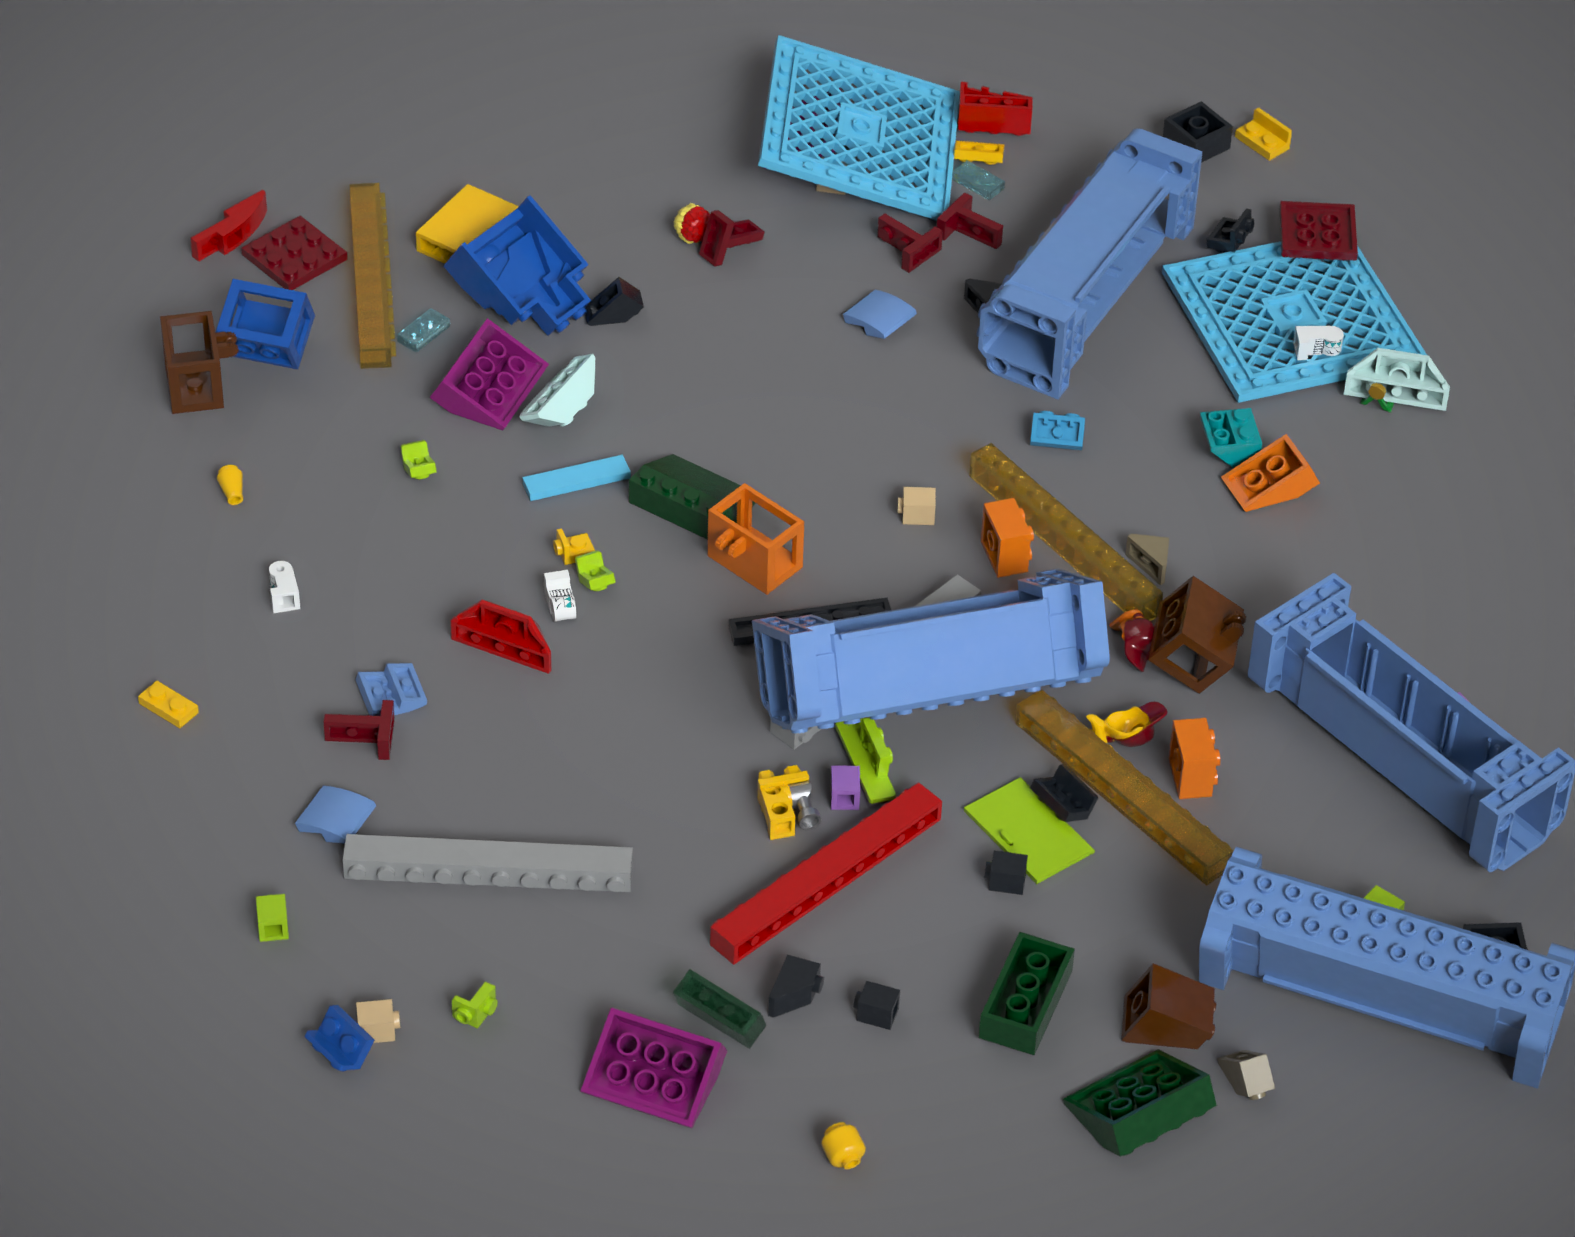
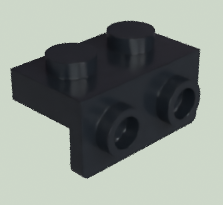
[1207,209,1254,252]
[1030,764,1098,822]

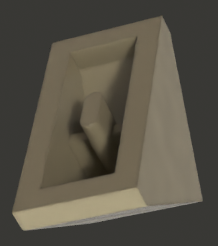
[1126,534,1169,585]

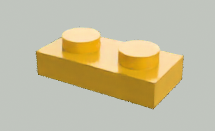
[954,141,1004,165]
[138,681,199,729]

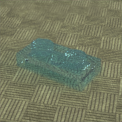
[952,160,1005,200]
[397,308,450,353]

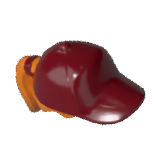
[1109,609,1155,672]

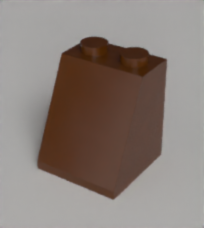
[1121,963,1216,1049]

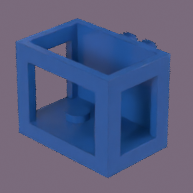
[215,279,315,370]

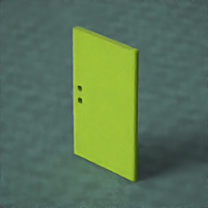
[964,777,1095,884]

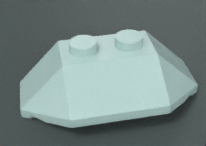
[1344,348,1450,411]
[519,354,595,427]

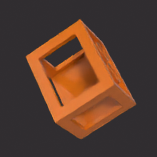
[708,483,804,595]

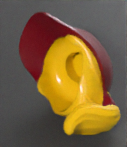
[1086,701,1168,747]

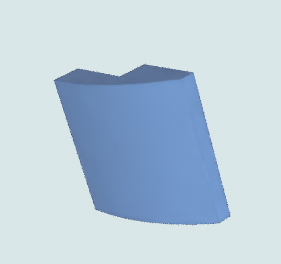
[843,290,917,339]
[356,663,427,716]
[295,786,376,843]

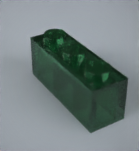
[673,969,767,1049]

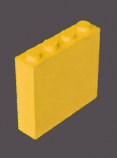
[416,184,519,263]

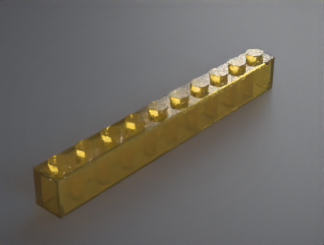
[350,183,396,369]
[969,443,1164,621]
[1015,689,1234,886]

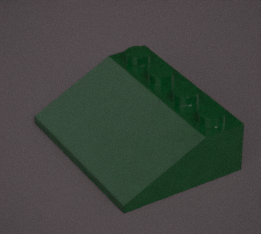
[629,454,756,540]
[1063,1049,1217,1157]

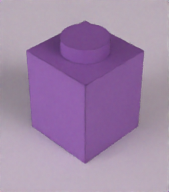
[831,765,860,810]

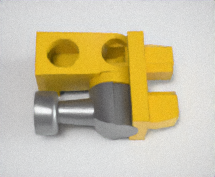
[758,765,821,840]

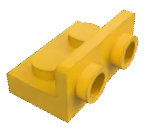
[1235,108,1292,161]

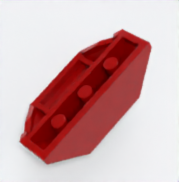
[451,600,551,674]

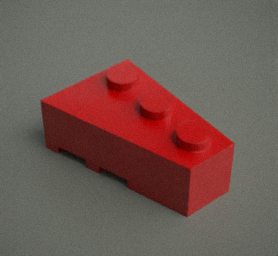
[958,81,1033,136]

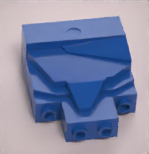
[444,195,591,336]

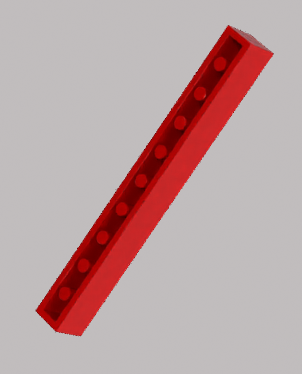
[710,782,942,965]

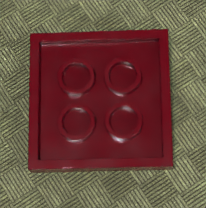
[1280,201,1358,261]
[241,215,348,290]

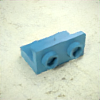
[1030,411,1085,450]

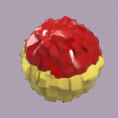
[674,203,710,244]

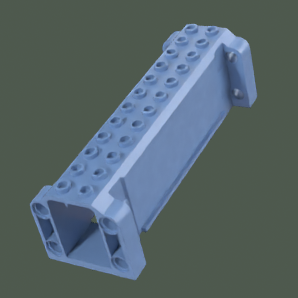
[977,128,1202,399]
[752,568,1110,734]
[1248,573,1575,872]
[1199,847,1575,1089]

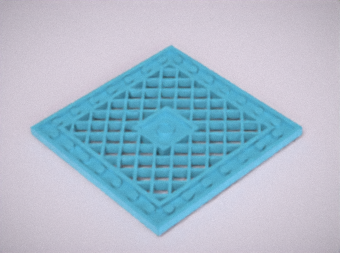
[758,35,960,220]
[1162,241,1427,403]

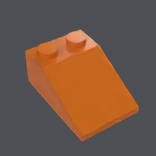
[1221,434,1320,512]

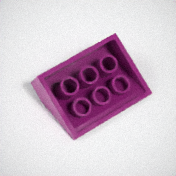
[430,318,549,431]
[580,1007,727,1128]

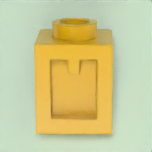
[553,528,595,565]

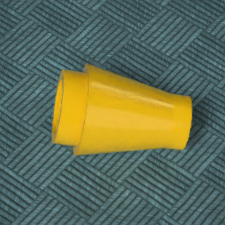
[217,465,243,505]

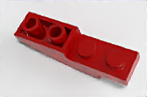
[191,190,267,262]

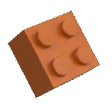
[981,498,1034,578]
[1169,718,1220,799]

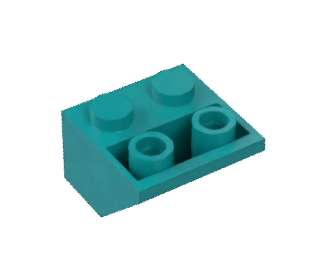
[1200,408,1262,468]

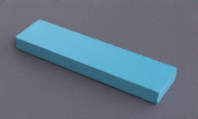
[522,455,631,501]

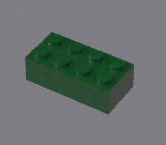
[979,932,1075,1055]

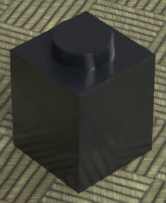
[984,850,1028,895]
[853,981,900,1030]

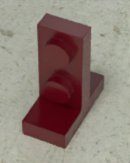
[937,192,1003,250]
[699,210,765,267]
[877,213,943,273]
[324,700,395,760]

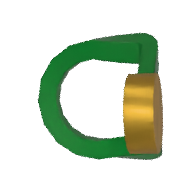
[1360,383,1394,412]

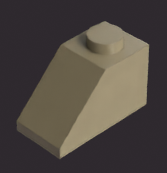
[1217,1050,1275,1100]

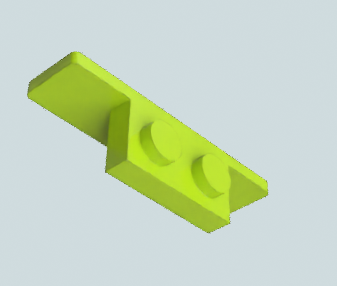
[835,717,896,804]

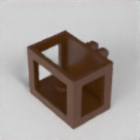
[160,311,239,414]
[1148,576,1247,694]

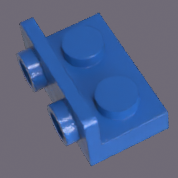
[304,1005,375,1071]

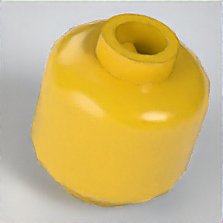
[821,1122,866,1169]

